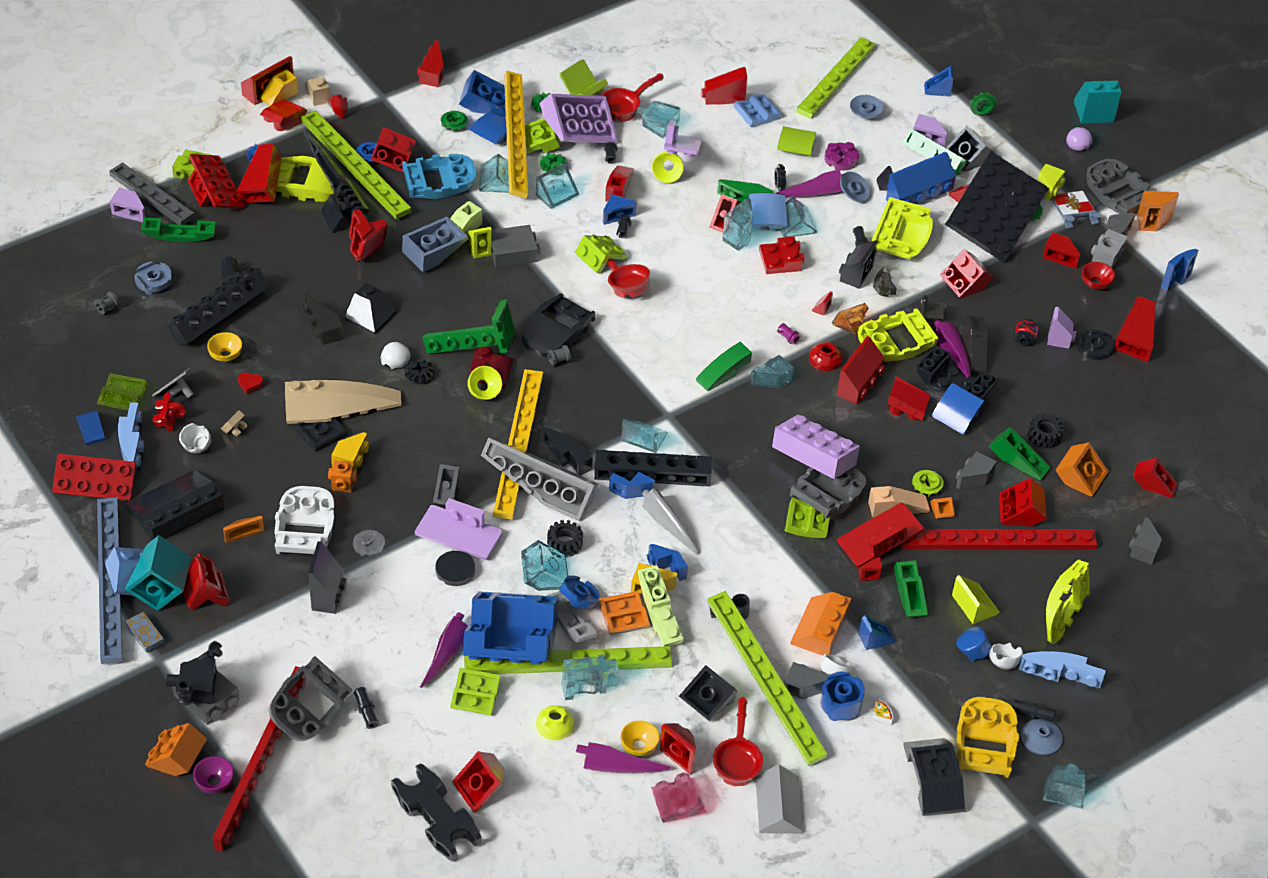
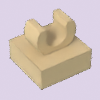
[221,410,247,436]

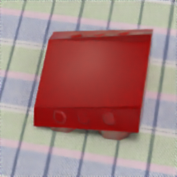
[260,99,307,132]
[887,377,931,421]

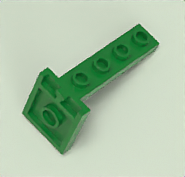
[423,300,516,354]

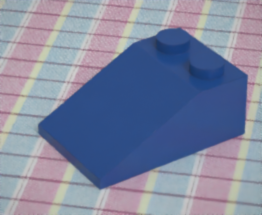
[458,70,506,117]

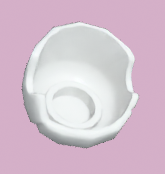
[380,342,411,369]
[179,423,211,454]
[989,643,1023,670]
[820,654,853,675]

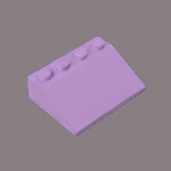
[540,93,619,144]

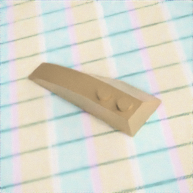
[285,380,401,424]

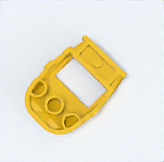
[956,697,1019,778]

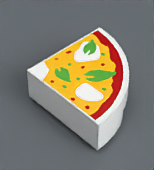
[871,699,893,724]

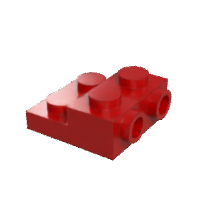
[759,236,805,274]

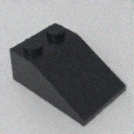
[308,541,347,614]

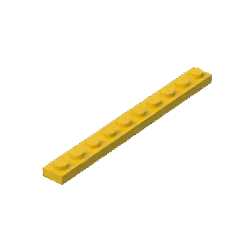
[504,70,528,198]
[493,369,543,520]

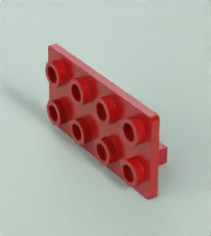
[188,154,245,209]
[52,454,136,501]
[837,502,924,568]

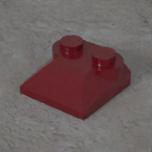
[469,346,513,387]

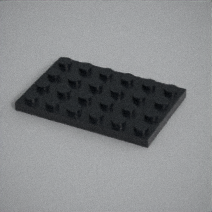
[944,151,1049,263]

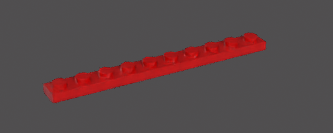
[901,529,1097,550]
[213,666,306,852]

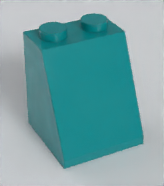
[1074,81,1121,124]
[125,535,191,611]

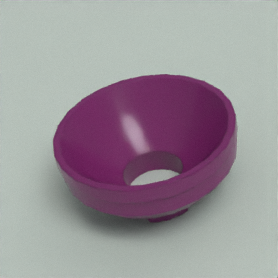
[193,756,234,793]

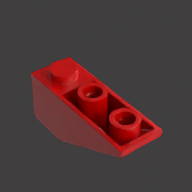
[417,40,444,88]
[605,165,634,202]

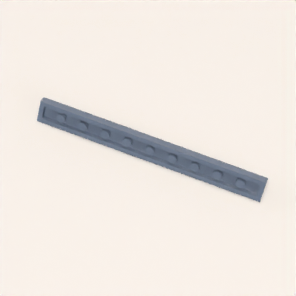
[97,498,122,664]

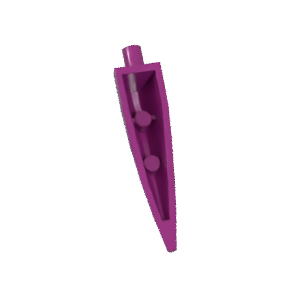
[775,169,843,197]
[935,320,970,378]
[419,612,468,688]
[576,742,671,773]

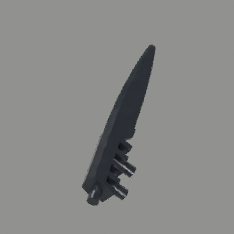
[304,130,369,220]

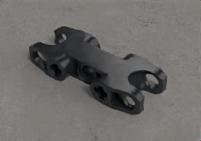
[391,763,482,862]

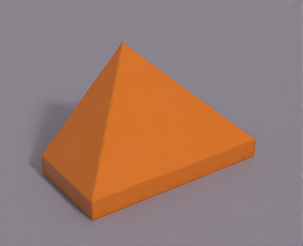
[223,516,264,543]

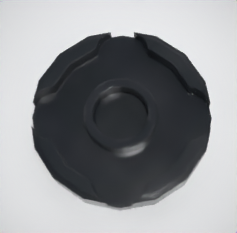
[1077,329,1115,360]
[435,550,475,586]

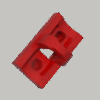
[152,392,186,431]

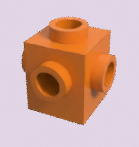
[328,461,357,492]

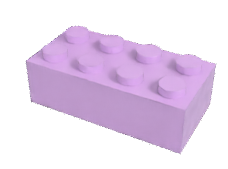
[772,415,860,479]

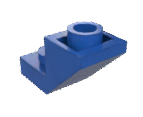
[609,472,655,499]
[647,544,688,581]

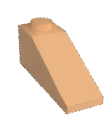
[868,486,930,518]

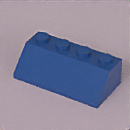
[886,151,956,205]

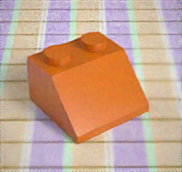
[1056,442,1109,496]

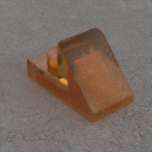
[832,303,869,334]

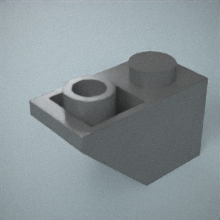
[955,451,997,489]
[1129,517,1162,565]
[784,662,829,699]

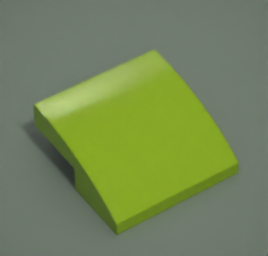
[777,126,816,156]
[785,498,830,538]
[450,668,501,716]

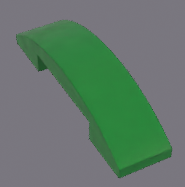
[141,217,216,242]

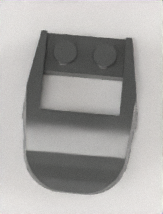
[1086,159,1150,214]
[790,467,866,519]
[269,656,353,742]

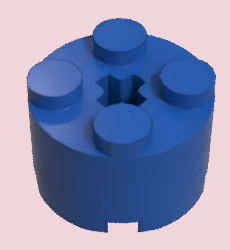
[820,672,865,721]

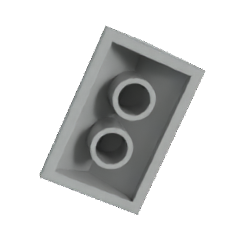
[755,764,803,834]

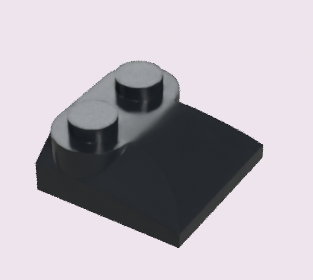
[679,665,738,722]

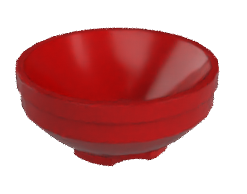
[1081,262,1115,289]
[809,342,843,371]

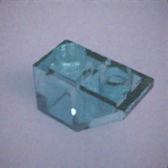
[750,355,794,388]

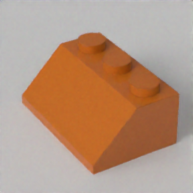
[790,592,851,656]

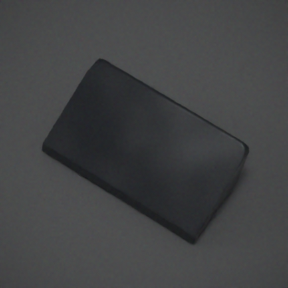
[322,194,345,233]

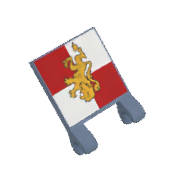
[1051,190,1100,228]

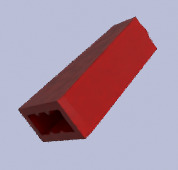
[237,143,282,203]
[1114,296,1155,362]

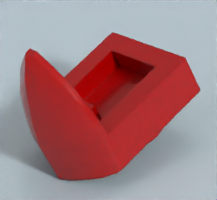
[328,94,348,119]

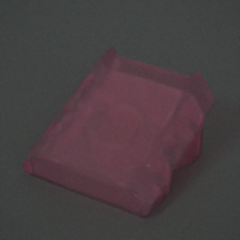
[651,772,707,823]

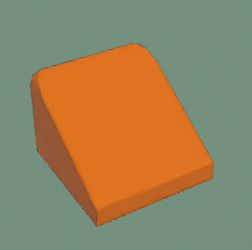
[930,497,955,519]

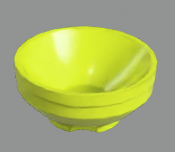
[652,151,683,183]
[468,366,502,400]
[536,705,574,740]

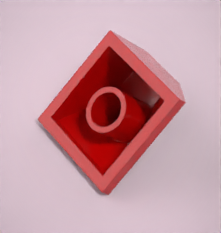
[659,723,696,775]
[452,751,505,813]

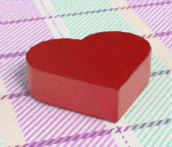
[238,373,263,394]

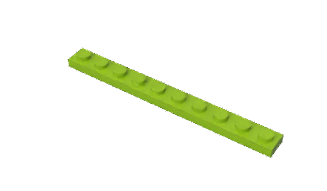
[301,110,411,220]
[707,590,827,766]
[464,646,672,674]

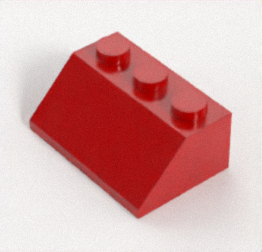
[241,56,294,105]
[837,336,885,404]

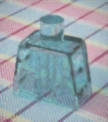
[637,101,680,138]
[1043,764,1086,809]

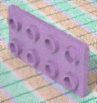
[664,120,702,157]
[415,498,502,560]

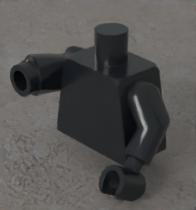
[166,641,223,705]

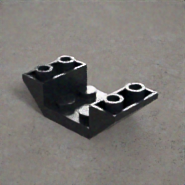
[915,345,999,399]
[903,738,965,816]

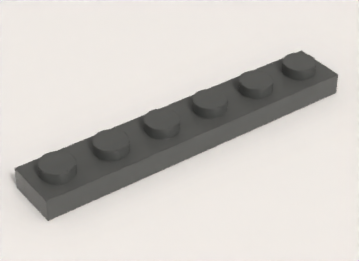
[109,162,195,225]

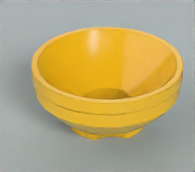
[207,332,242,362]
[620,720,659,756]

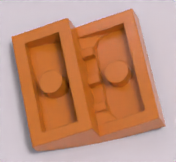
[598,591,650,634]

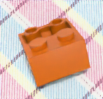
[1137,191,1179,231]
[145,723,207,776]

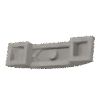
[547,591,597,643]

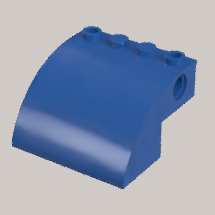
[463,591,559,664]

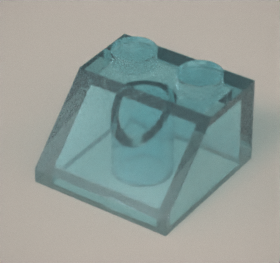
[722,198,753,251]
[521,540,568,591]

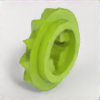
[912,470,943,496]

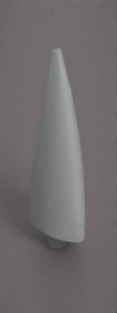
[642,488,699,555]

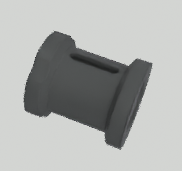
[94,291,119,315]
[547,345,571,366]

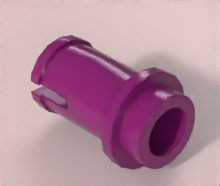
[777,323,800,344]

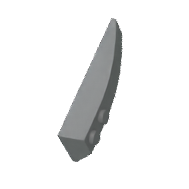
[481,437,598,521]

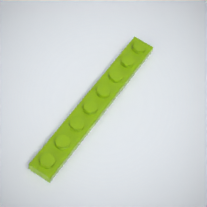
[796,37,875,119]

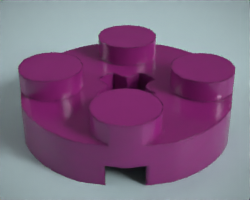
[824,142,859,171]

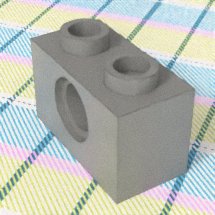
[1091,229,1128,268]

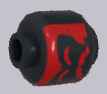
[1014,319,1039,346]

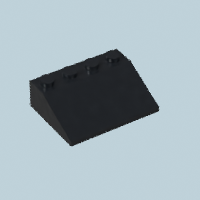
[125,470,225,540]

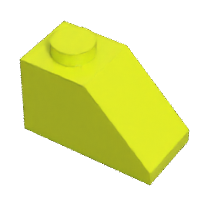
[468,227,491,258]

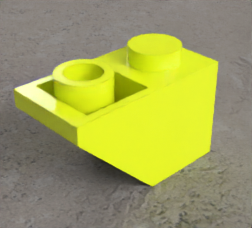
[1038,164,1065,201]

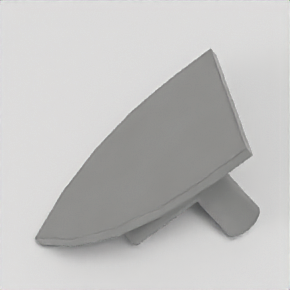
[152,368,194,398]

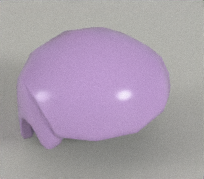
[1066,127,1092,151]

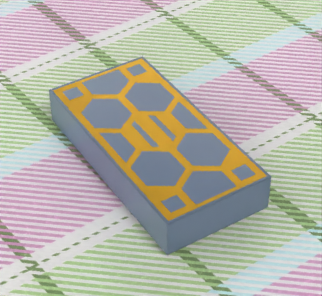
[125,612,164,653]

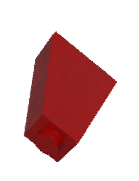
[701,67,748,105]

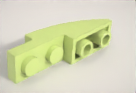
[638,565,684,646]

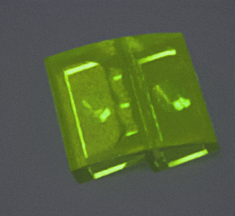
[97,373,147,411]

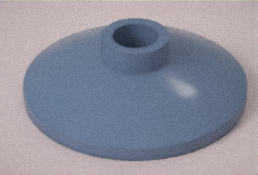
[850,95,883,118]
[840,171,870,202]
[1020,719,1063,755]

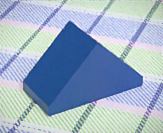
[924,66,953,97]
[602,194,637,225]
[76,411,105,445]
[859,615,896,650]

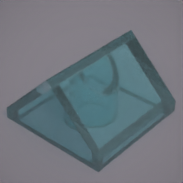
[479,153,509,193]
[536,163,580,209]
[780,197,818,237]
[621,419,668,453]

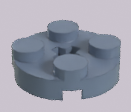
[134,262,172,295]

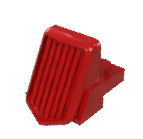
[349,209,388,262]
[183,553,230,610]

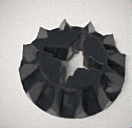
[774,164,787,192]
[404,359,434,384]

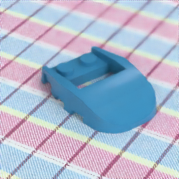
[402,154,476,199]

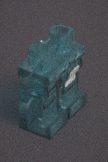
[561,654,618,701]

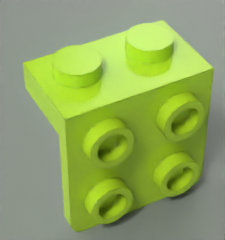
[559,59,608,95]
[575,234,628,274]

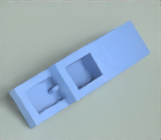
[118,403,144,475]
[1018,651,1106,688]

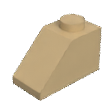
[305,77,330,106]

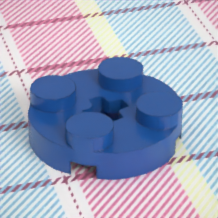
[559,575,600,609]

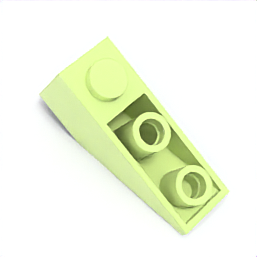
[450,201,482,236]

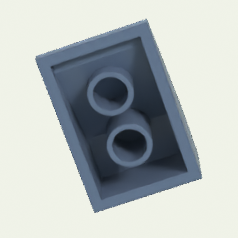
[402,217,468,272]

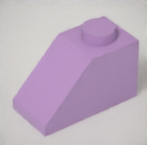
[913,114,947,147]
[110,187,145,222]
[1047,307,1076,349]

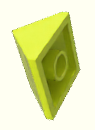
[952,575,1000,624]

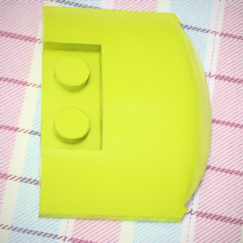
[871,197,933,260]

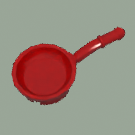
[602,73,664,122]
[606,259,650,298]
[713,697,764,786]

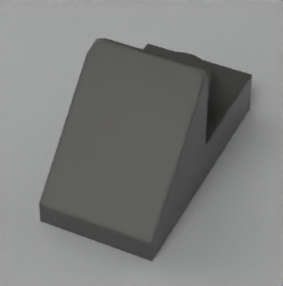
[1106,213,1135,236]
[433,464,460,505]

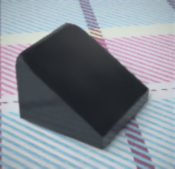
[876,166,893,191]

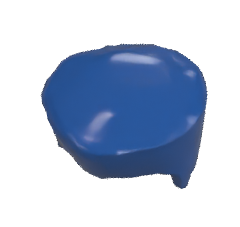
[956,626,992,662]

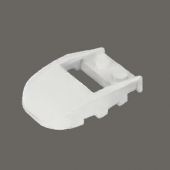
[275,486,334,554]

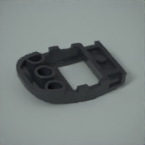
[522,293,595,357]

